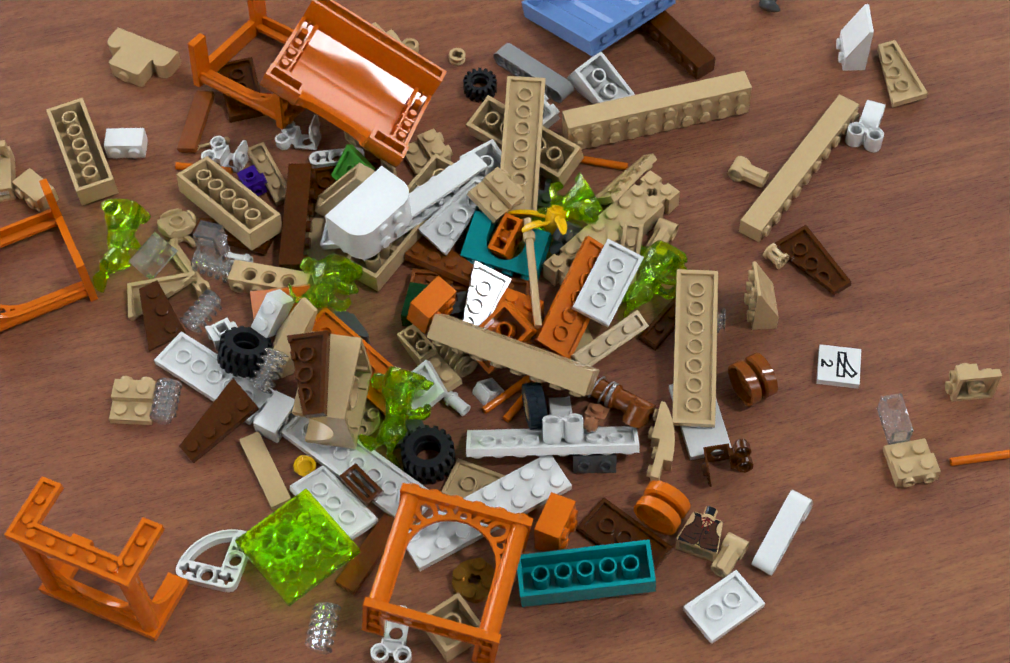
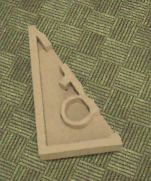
[127,271,197,321]

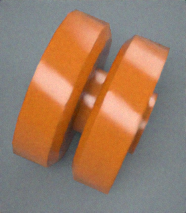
[634,480,691,535]

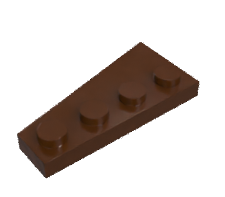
[179,378,259,463]

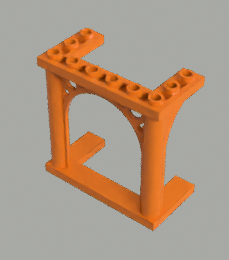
[188,0,305,130]
[0,178,98,332]
[4,476,189,641]
[362,483,534,663]

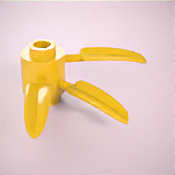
[508,205,567,235]

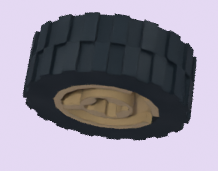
[522,382,547,430]

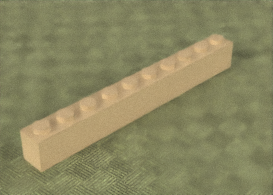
[739,94,859,242]

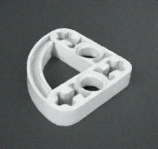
[176,529,253,592]

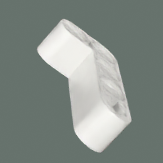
[751,490,813,576]

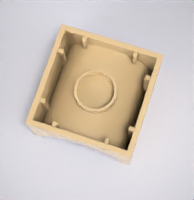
[292,331,372,449]

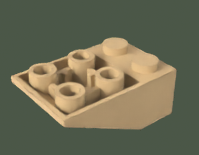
[744,261,779,330]

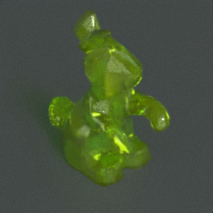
[515,172,603,231]
[93,198,151,293]
[621,240,688,319]
[288,253,363,311]
[358,366,434,469]

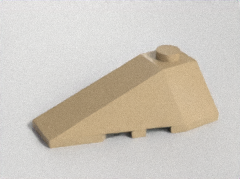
[270,297,318,378]

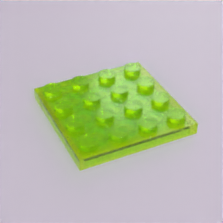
[235,488,361,607]

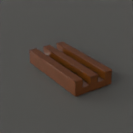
[339,463,384,507]

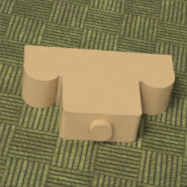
[108,28,181,87]
[315,162,375,217]

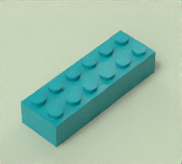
[517,539,656,607]

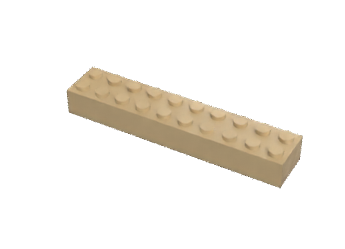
[562,71,752,149]

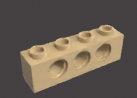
[228,260,314,293]

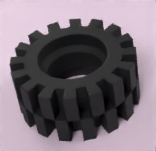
[463,68,497,103]

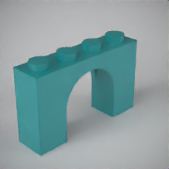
[460,210,553,281]

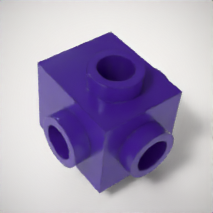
[237,165,267,196]

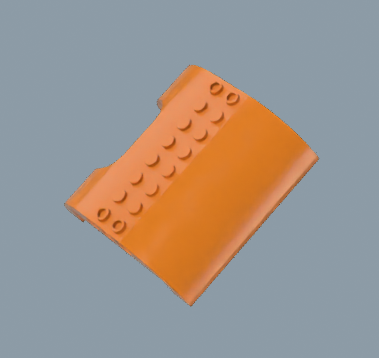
[260,0,447,168]

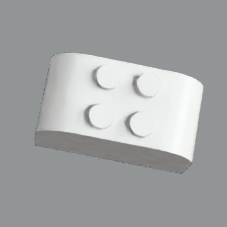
[325,166,412,259]

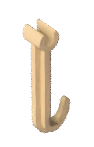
[167,235,212,301]

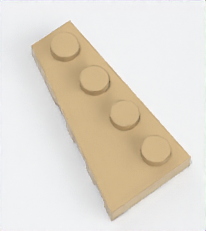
[591,153,657,206]

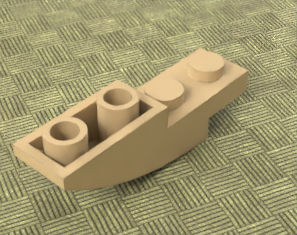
[397,324,462,392]
[646,401,675,482]

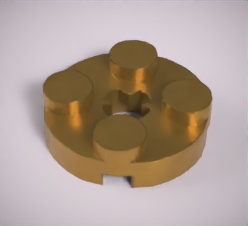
[452,557,495,603]

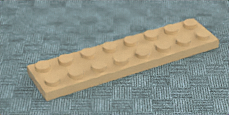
[500,76,545,218]
[672,269,718,428]

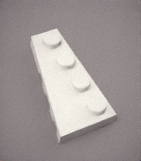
[418,176,481,256]
[462,260,511,326]

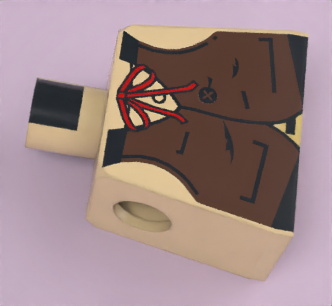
[675,506,723,562]

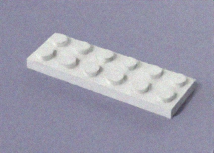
[154,331,275,425]

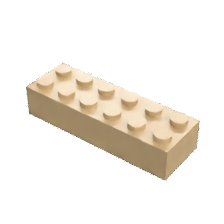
[466,95,584,187]
[46,98,119,205]
[176,156,282,250]

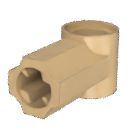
[727,156,769,188]
[646,217,679,257]
[711,532,749,578]

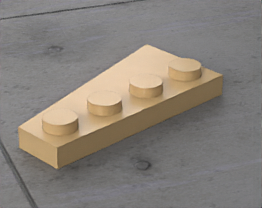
[877,40,928,108]

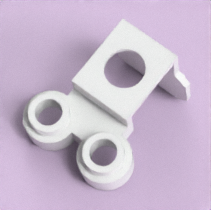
[275,115,321,150]
[201,136,249,173]
[370,605,412,663]

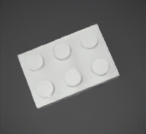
[683,570,765,644]

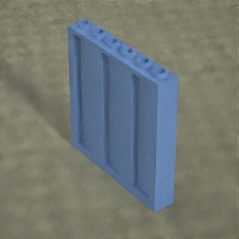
[521,0,676,57]

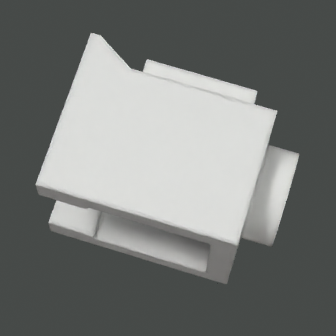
[205,318,237,352]

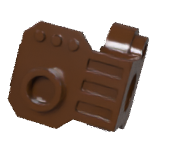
[701,439,753,487]

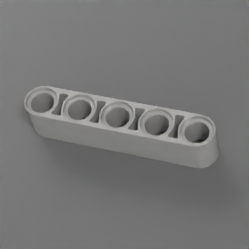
[493,43,574,103]

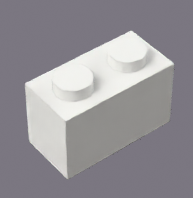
[104,128,148,159]
[251,289,295,338]
[253,391,296,443]

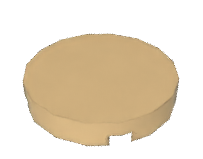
[157,208,197,238]

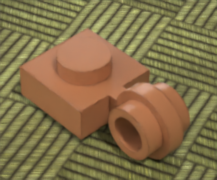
[583,403,610,433]

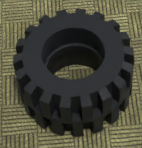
[217,326,272,378]
[401,425,455,484]

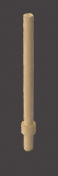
[523,217,542,329]

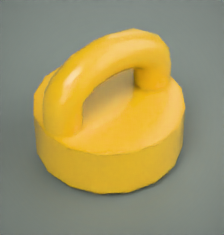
[294,455,316,477]

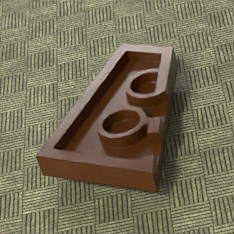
[139,280,186,352]

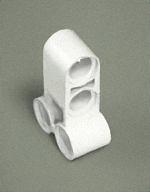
[845,100,886,153]
[542,397,583,443]

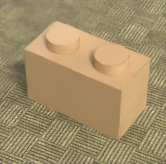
[12,168,59,213]

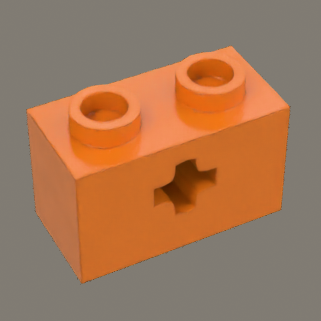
[487,212,524,260]

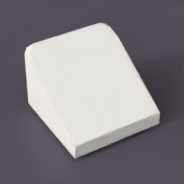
[472,378,504,405]

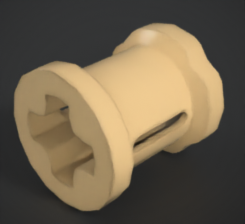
[763,243,789,269]

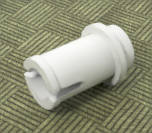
[226,252,253,265]
[444,391,471,416]

